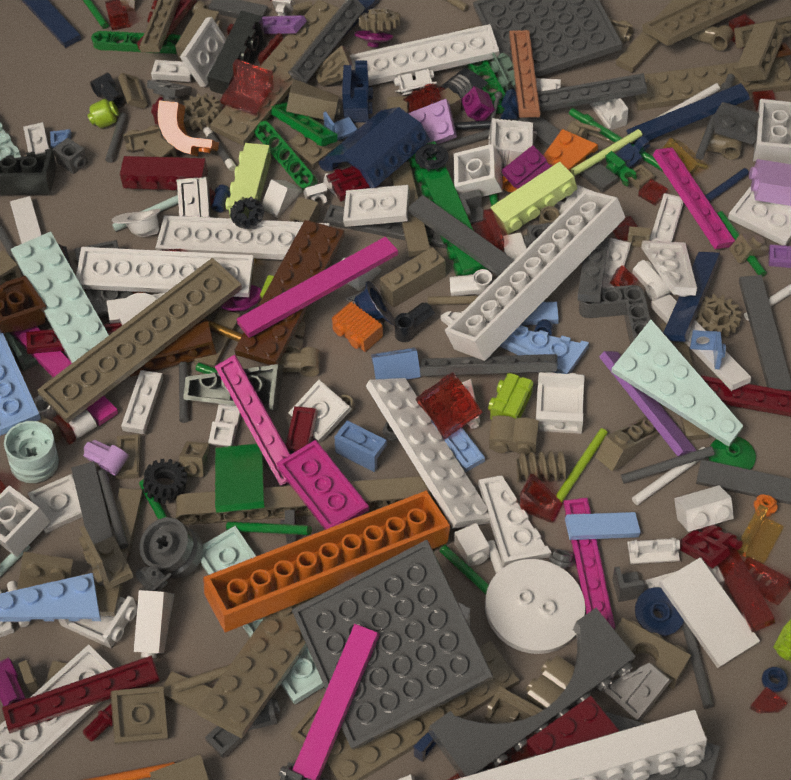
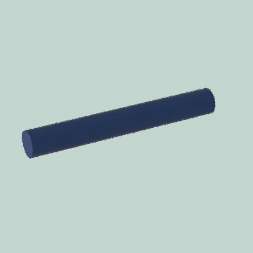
[705,168,749,203]

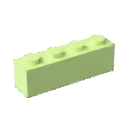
[226,143,271,219]
[490,162,577,235]

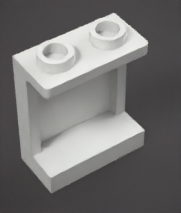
[536,372,585,434]
[58,574,137,648]

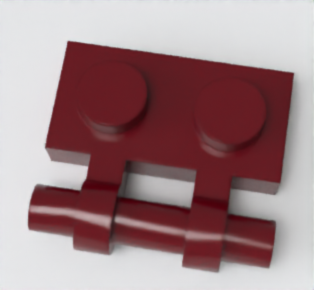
[326,165,378,202]
[679,524,743,568]

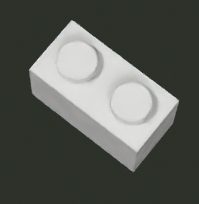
[674,485,734,532]

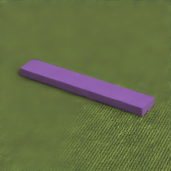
[599,351,697,456]

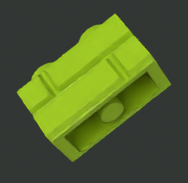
[488,373,533,420]

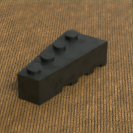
[207,10,266,97]
[0,149,57,195]
[183,364,284,410]

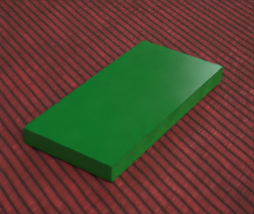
[215,444,265,513]

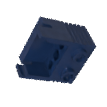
[342,60,373,123]

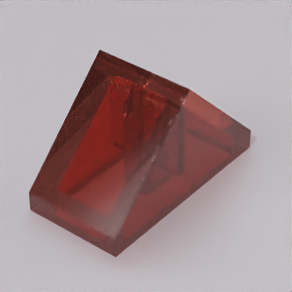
[520,474,563,523]

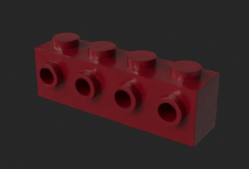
[120,156,208,190]

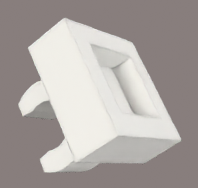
[272,0,295,16]
[303,183,327,205]

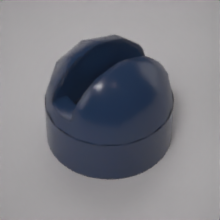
[534,319,554,336]

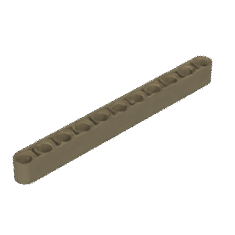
[176,476,436,525]

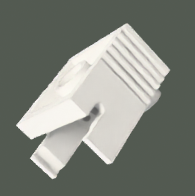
[488,118,537,167]

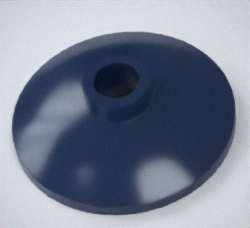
[635,587,684,636]

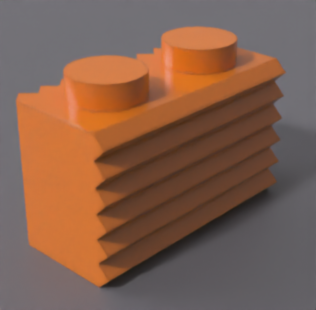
[332,301,383,352]

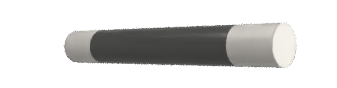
[203,126,236,171]

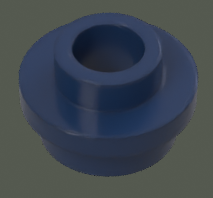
[761,667,788,693]

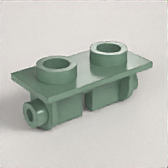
[490,52,516,92]

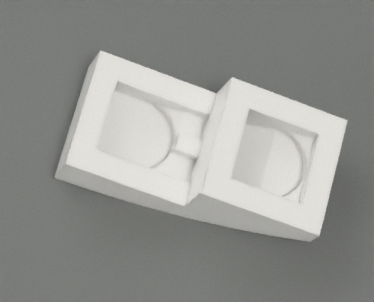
[208,404,241,447]

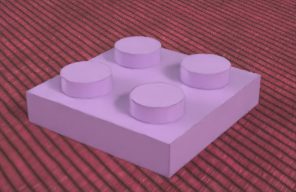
[409,99,457,145]

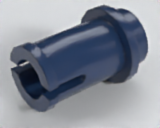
[211,185,231,212]

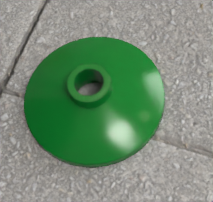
[708,436,756,470]

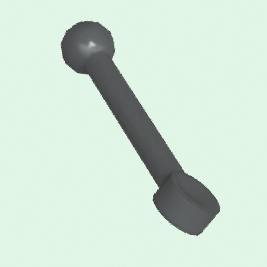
[487,91,502,130]

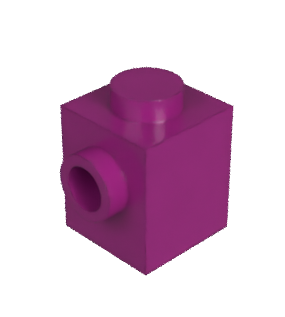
[461,86,495,121]

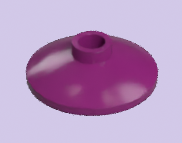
[354,31,393,47]
[221,285,262,311]

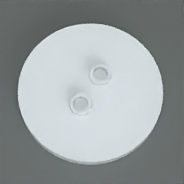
[485,559,585,654]

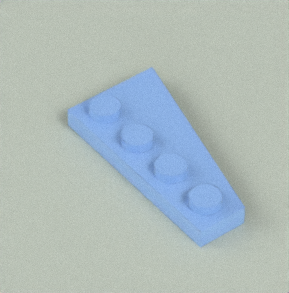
[500,325,589,374]
[0,573,101,622]

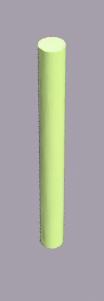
[571,129,642,176]

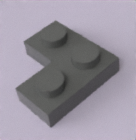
[147,79,192,100]

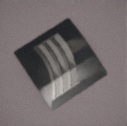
[439,68,488,103]

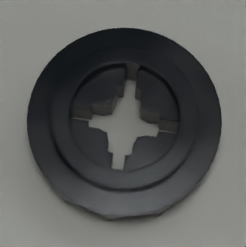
[415,144,449,172]
[230,196,264,229]

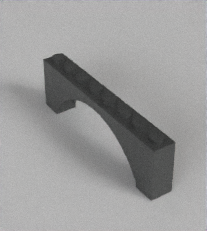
[428,608,636,778]

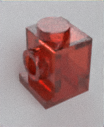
[105,0,131,31]

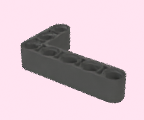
[579,285,650,345]

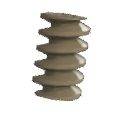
[516,451,566,482]

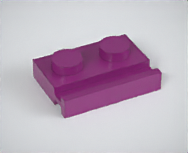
[501,145,552,189]

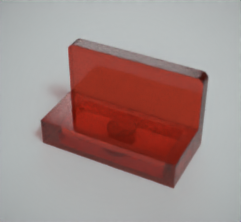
[471,208,504,252]

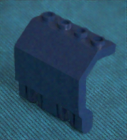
[319,107,431,188]

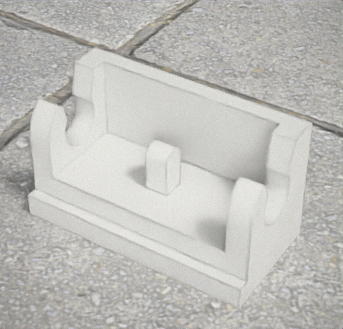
[590,98,629,130]

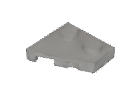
[604,663,672,720]

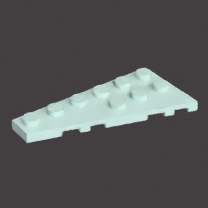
[611,320,743,447]

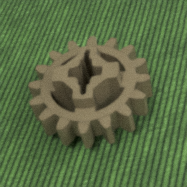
[359,8,401,33]
[183,93,222,130]
[695,294,741,337]

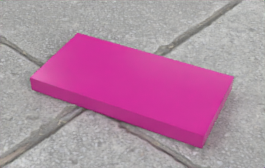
[276,440,369,530]

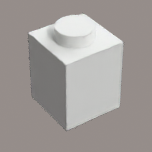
[454,523,490,566]

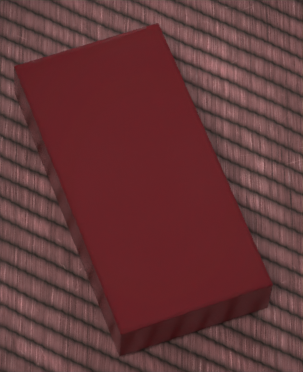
[286,406,318,453]

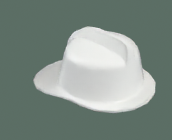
[112,209,161,237]

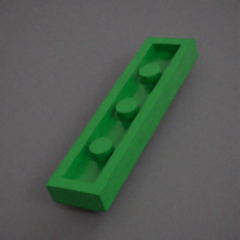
[271,103,338,146]

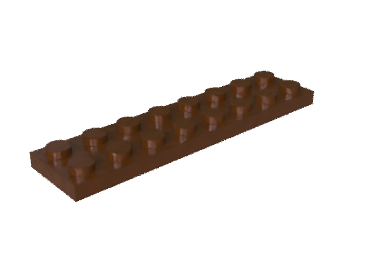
[234,220,345,365]

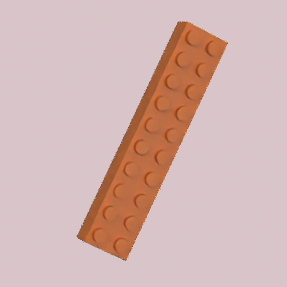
[203,490,450,633]

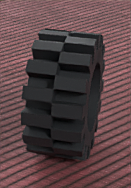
[143,459,187,504]

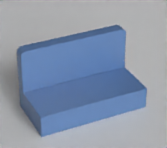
[371,347,420,379]
[334,421,387,472]

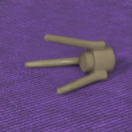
[567,120,614,156]

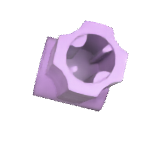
[83,440,129,476]

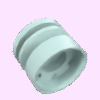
[4,421,59,483]

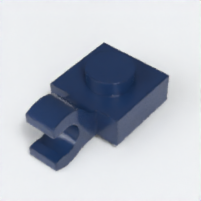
[500,89,519,119]
[616,136,651,169]

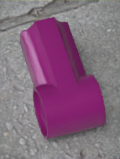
[0,657,26,706]

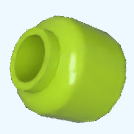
[88,99,119,129]

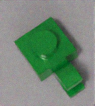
[605,151,637,187]

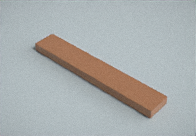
[509,30,540,118]

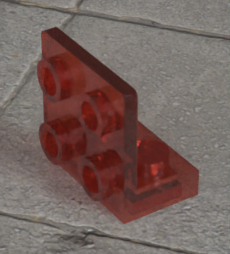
[220,59,274,116]
[415,372,483,439]

